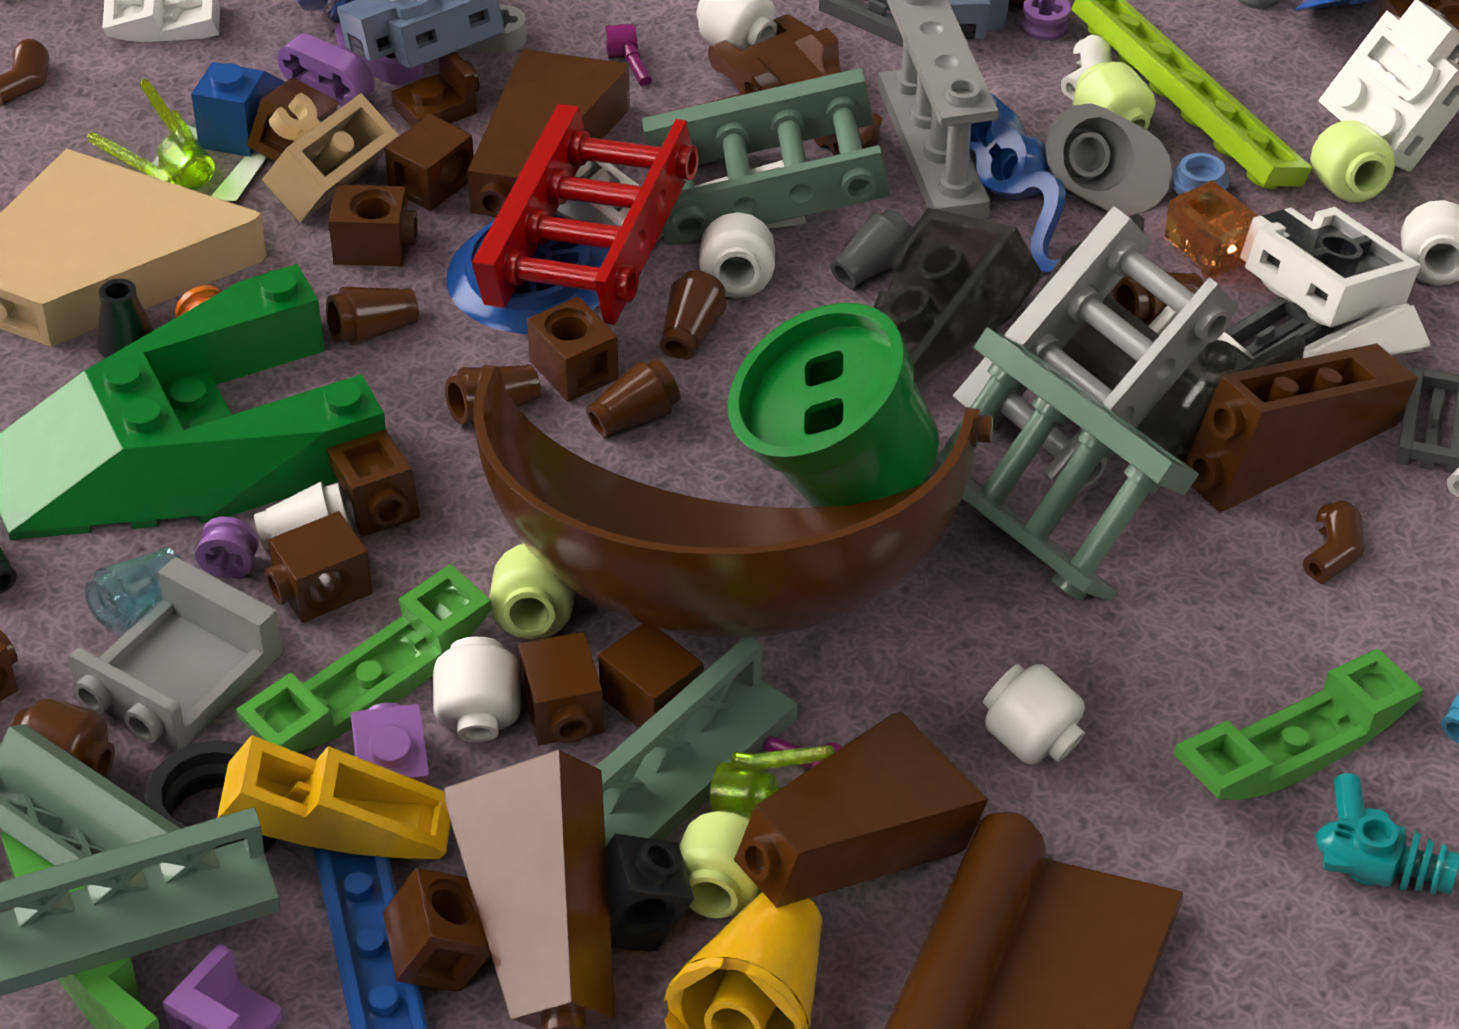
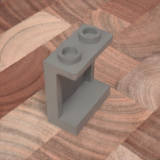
[68,556,283,752]

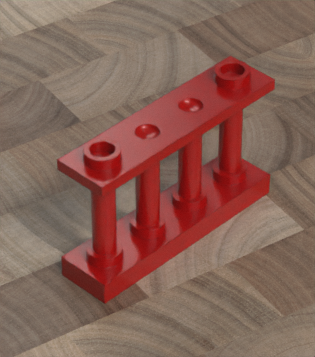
[472,104,698,325]

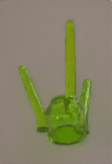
[87,79,215,190]
[710,745,835,819]

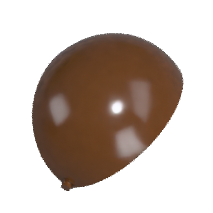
[466,365,993,638]

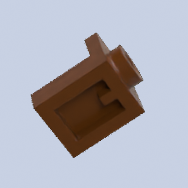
[391,52,480,127]
[327,429,420,536]

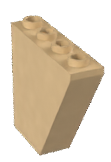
[0,148,267,347]

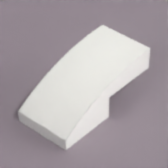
[102,0,220,42]

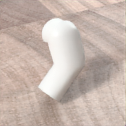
[1061,35,1112,100]

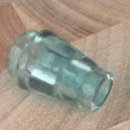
[85,547,180,628]

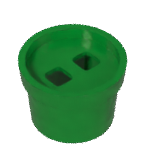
[728,303,939,508]

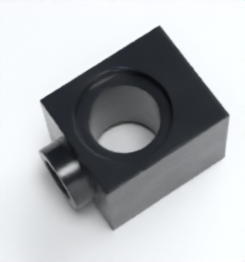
[606,833,694,952]

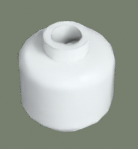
[696,0,777,50]
[1401,200,1459,286]
[699,212,775,299]
[433,636,522,742]
[983,664,1085,765]

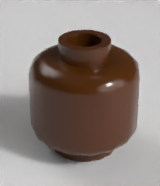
[10,698,115,777]

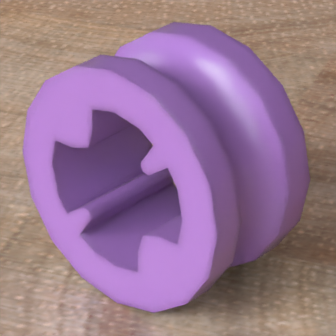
[1022,0,1071,40]
[195,516,259,578]

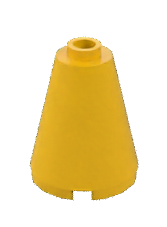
[664,892,822,1029]

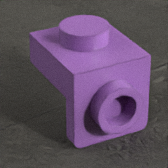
[350,703,430,785]

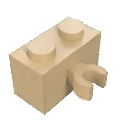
[262,92,399,222]

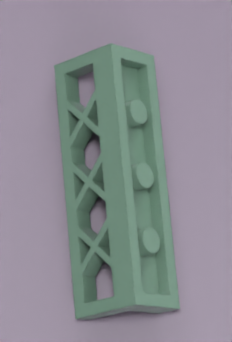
[595,637,798,846]
[0,724,181,887]
[0,807,281,996]

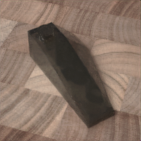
[874,208,1043,389]

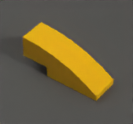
[217,735,451,859]

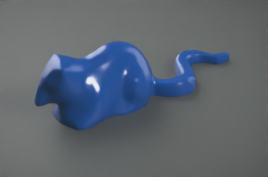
[970,93,1069,274]

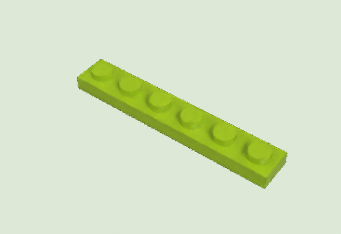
[1071,0,1313,190]

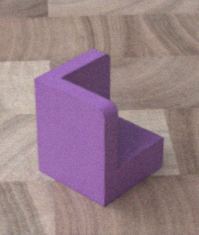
[163,943,283,1029]

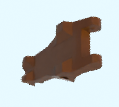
[708,14,882,156]

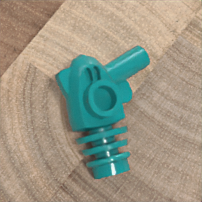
[1315,773,1459,895]

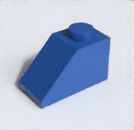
[191,62,285,157]

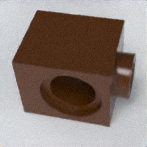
[384,114,474,212]
[328,185,418,267]
[527,296,619,402]
[265,511,373,623]
[518,631,604,746]
[383,868,491,992]

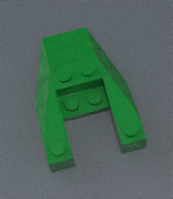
[0,264,386,540]

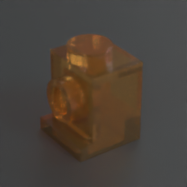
[1164,180,1258,279]

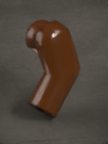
[0,38,50,105]
[1303,500,1364,584]

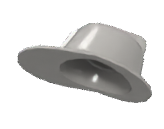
[1045,103,1172,215]

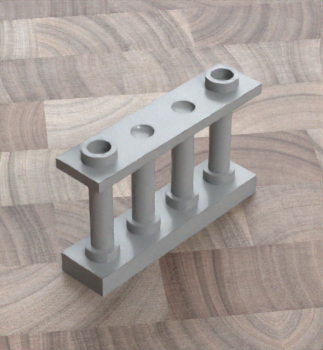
[878,0,998,225]
[953,206,1239,496]

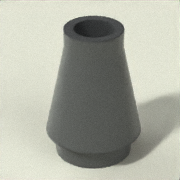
[830,210,916,290]

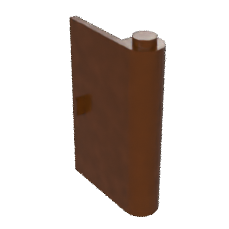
[884,812,1183,1029]

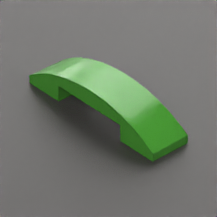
[235,564,493,753]
[1173,648,1423,800]

